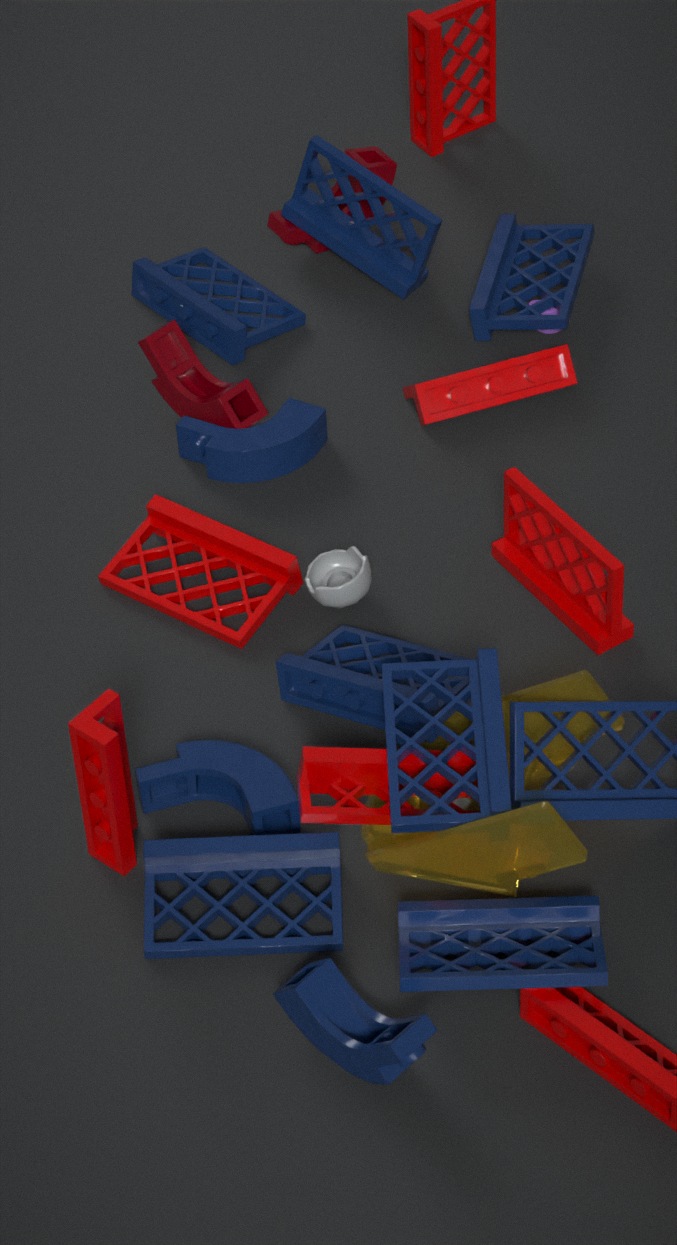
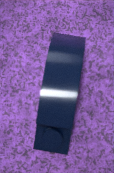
[176,398,328,483]
[135,740,301,836]
[273,958,438,1085]

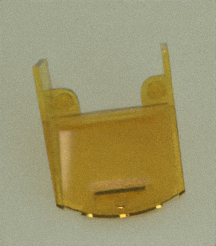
[361,670,625,897]

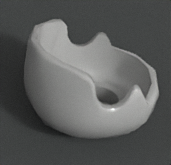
[305,546,372,609]

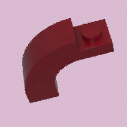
[267,146,398,253]
[138,320,269,429]

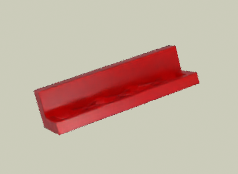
[402,344,578,426]
[68,688,138,876]
[297,746,480,825]
[520,987,677,1132]

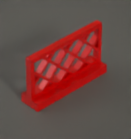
[407,0,496,157]
[491,467,634,655]
[98,494,303,649]

